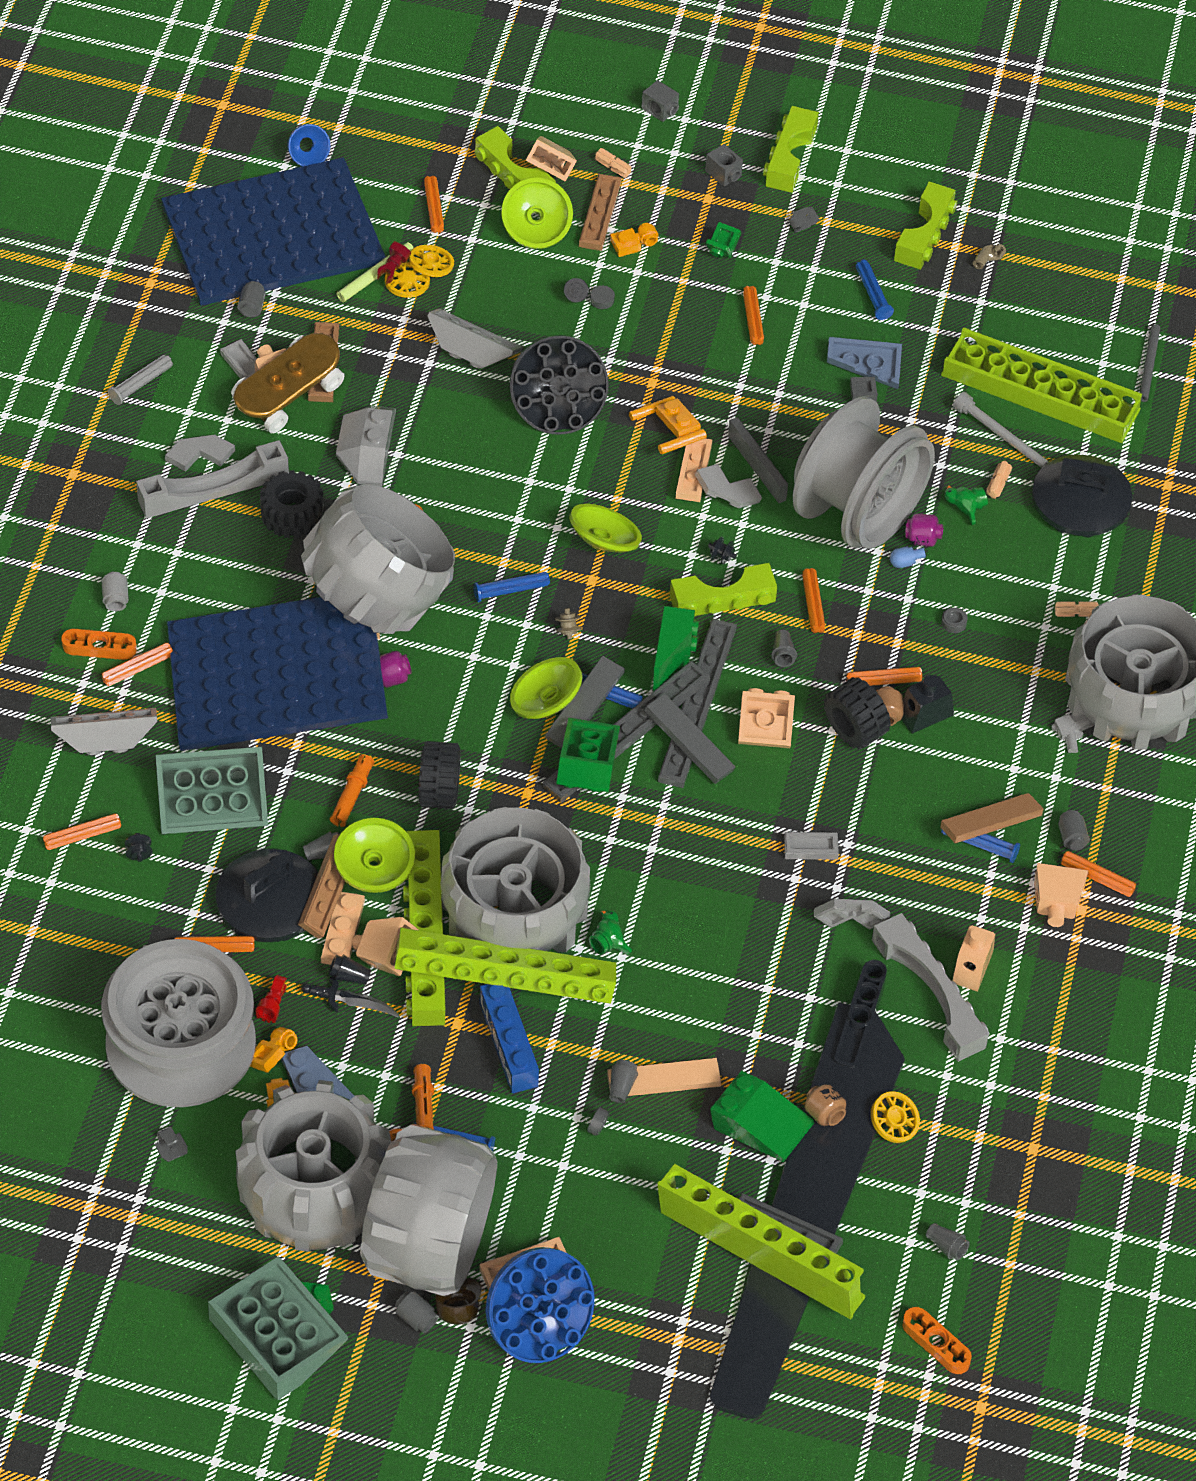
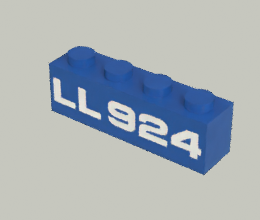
[480,984,539,1093]

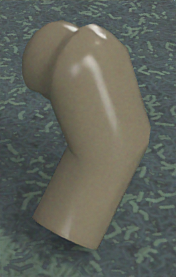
[973,244,1006,269]

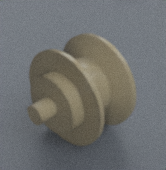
[555,608,582,639]

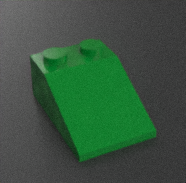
[653,606,699,692]
[556,718,620,792]
[710,1070,814,1162]

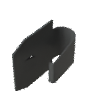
[789,207,820,232]
[154,1127,188,1162]

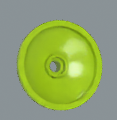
[501,178,573,249]
[570,504,642,553]
[510,657,582,719]
[334,818,415,893]

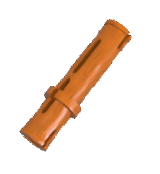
[330,754,375,827]
[412,1064,434,1129]

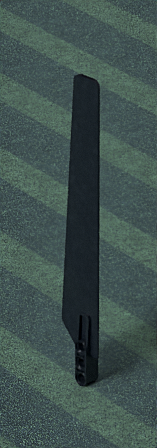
[710,960,905,1419]

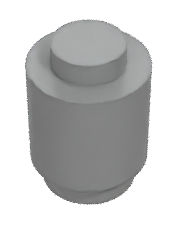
[102,572,129,611]

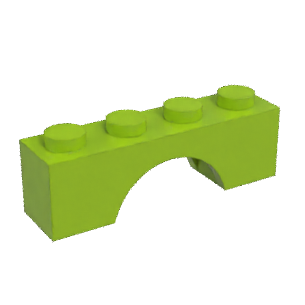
[763,106,819,193]
[475,126,556,189]
[894,181,957,270]
[670,563,777,616]

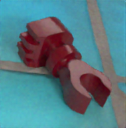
[377,241,411,284]

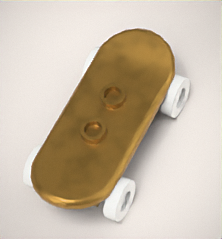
[231,333,344,433]

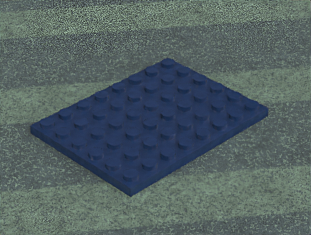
[161,157,386,306]
[167,597,388,751]

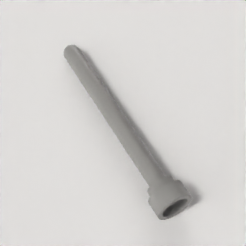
[953,392,1049,468]

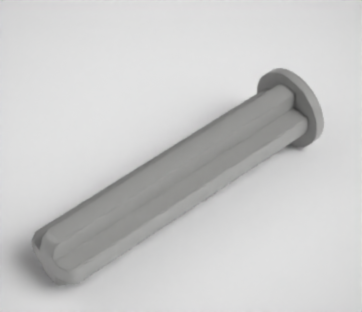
[108,355,173,405]

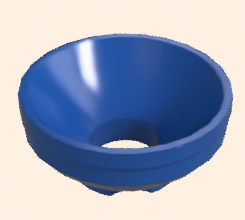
[287,124,331,166]

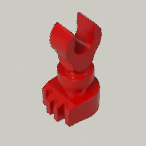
[256,975,287,1023]

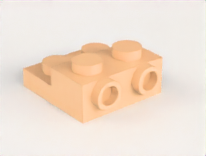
[738,688,795,748]

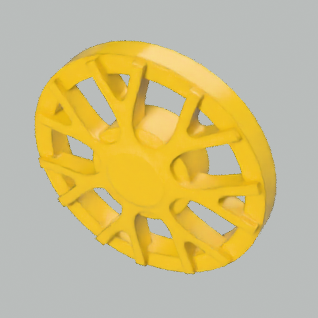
[409,245,454,277]
[385,261,430,298]
[871,1092,920,1143]

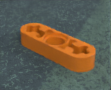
[62,629,137,660]
[902,1307,972,1374]

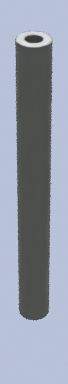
[1140,324,1160,402]

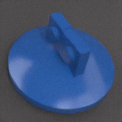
[486,1247,594,1363]

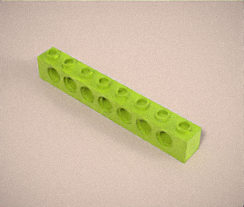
[403,830,445,1026]
[394,928,616,1004]

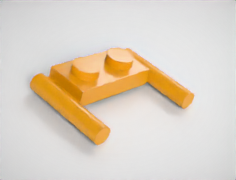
[629,396,707,454]

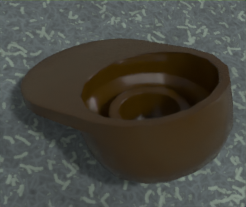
[436,1278,482,1325]

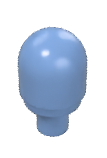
[890,546,926,568]

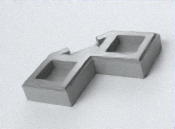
[165,435,235,472]
[695,464,762,508]
[814,899,890,930]

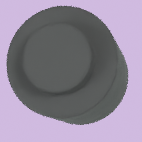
[238,281,266,317]
[1058,810,1090,851]
[395,1291,439,1333]

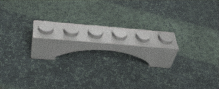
[136,440,289,519]
[872,913,989,1062]

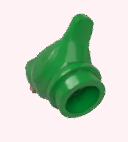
[945,486,988,525]
[589,911,632,955]

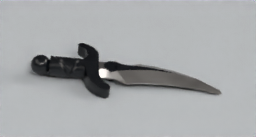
[301,977,399,1017]

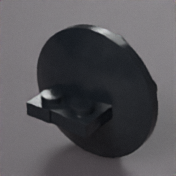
[509,335,608,435]
[1032,454,1132,538]
[216,849,318,942]

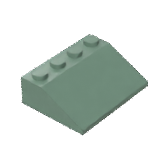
[156,747,268,835]
[208,1256,348,1401]

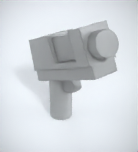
[1051,714,1095,753]

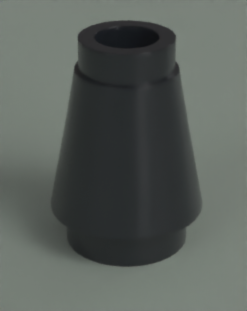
[328,954,371,985]

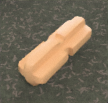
[595,148,632,178]
[986,461,1012,499]
[1055,602,1099,617]

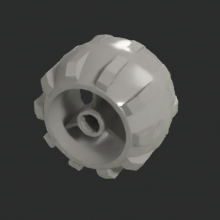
[301,483,455,634]
[1065,595,1196,750]
[440,807,591,952]
[236,1080,391,1252]
[360,1124,497,1296]

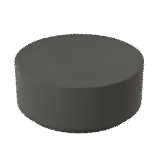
[590,286,615,309]
[941,608,968,633]
[587,1107,610,1136]

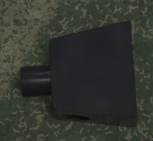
[901,675,954,734]

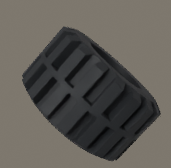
[260,470,324,538]
[824,677,891,749]
[419,741,461,809]

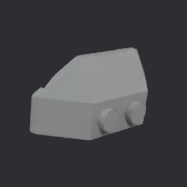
[428,308,523,368]
[336,406,396,486]
[51,708,157,755]

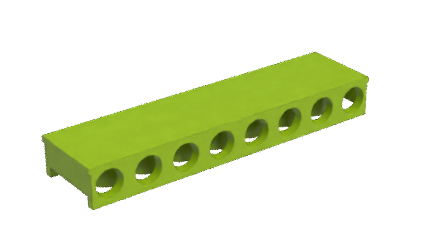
[941,327,1142,443]
[657,1164,865,1320]

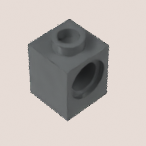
[642,80,679,122]
[705,144,743,187]

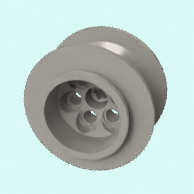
[793,396,935,549]
[101,939,256,1107]

